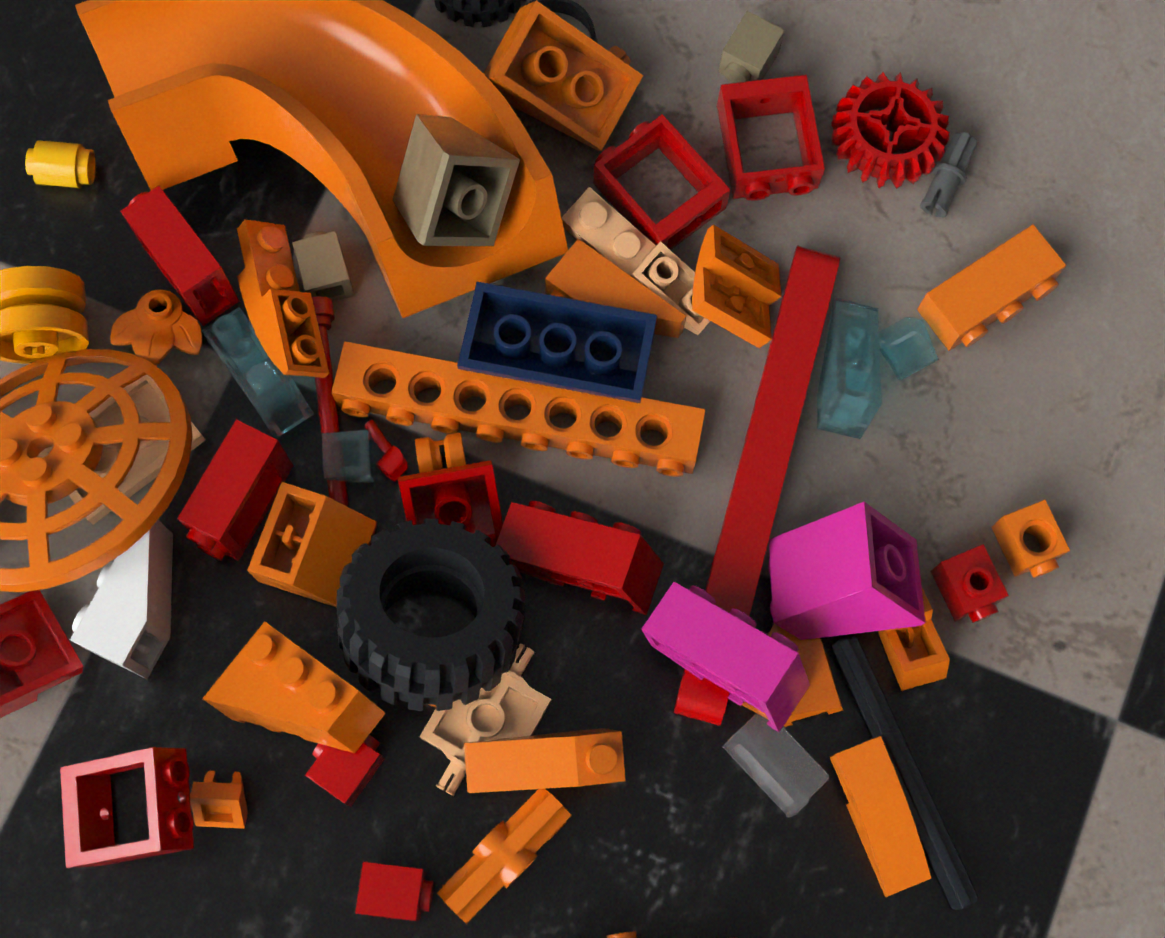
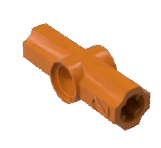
[437,789,572,924]

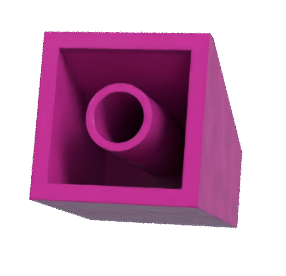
[768,502,926,640]

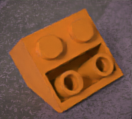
[247,482,378,608]

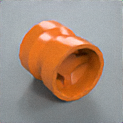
[415,432,466,473]

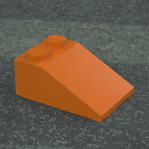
[484,0,643,151]

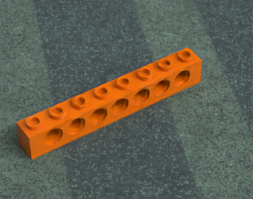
[331,341,705,477]

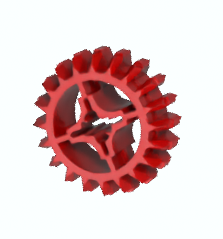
[831,72,950,189]

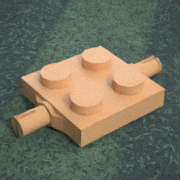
[420,643,551,797]

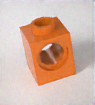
[991,500,1070,578]

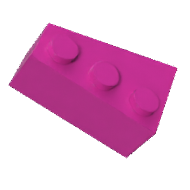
[641,582,810,733]

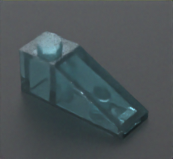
[817,297,882,439]

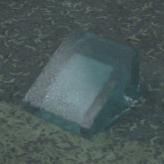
[872,317,939,380]
[322,430,374,482]

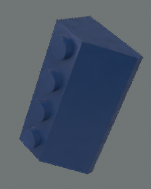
[457,282,657,403]

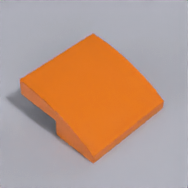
[692,224,782,349]

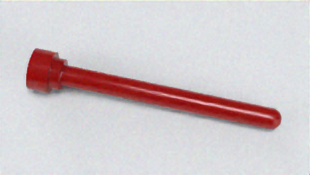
[312,296,348,506]

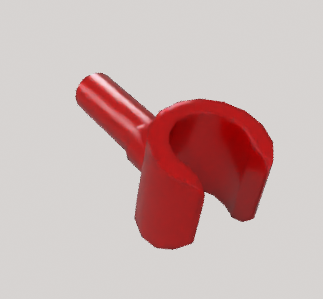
[365,420,408,482]

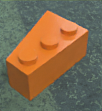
[202,622,385,753]

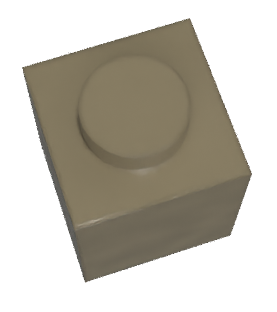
[718,11,785,83]
[292,231,355,301]

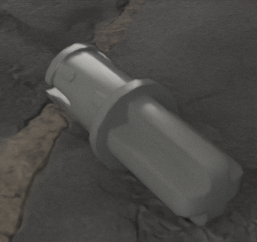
[920,131,978,217]

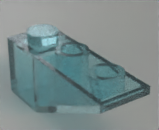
[202,307,314,439]

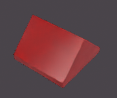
[398,460,503,547]

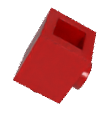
[930,544,1009,623]
[305,735,385,807]
[355,862,434,921]

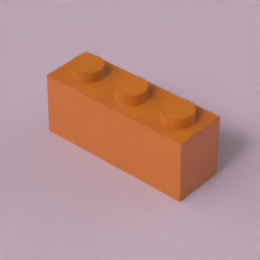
[917,224,1067,351]

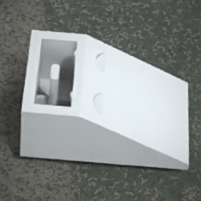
[70,520,173,679]

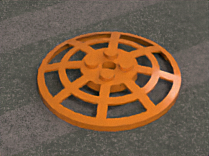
[0,349,193,592]

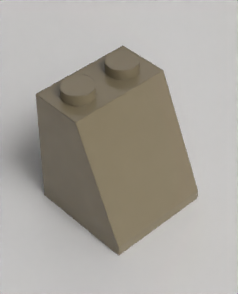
[393,114,520,246]

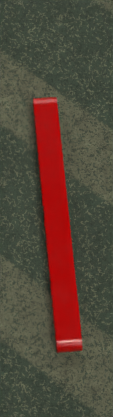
[674,245,840,726]

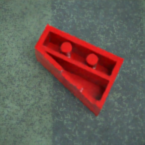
[495,501,664,615]

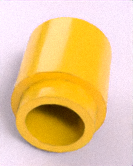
[25,140,96,188]

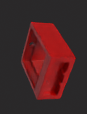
[717,75,825,201]
[593,114,731,250]
[120,186,239,326]
[177,419,294,561]
[60,747,194,868]

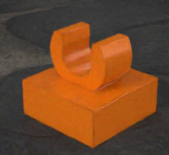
[190,770,248,829]

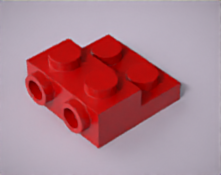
[0,590,83,718]

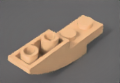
[562,187,710,335]

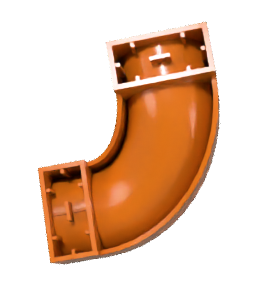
[75,0,568,319]

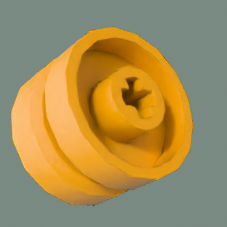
[0,266,89,364]

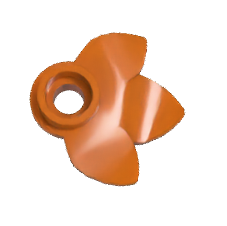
[110,289,203,366]

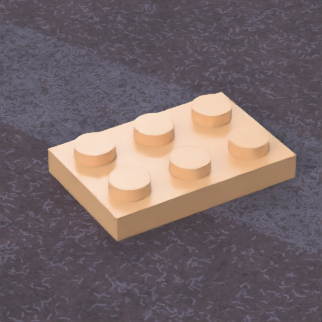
[38,375,206,525]

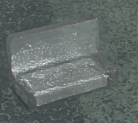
[722,713,829,818]

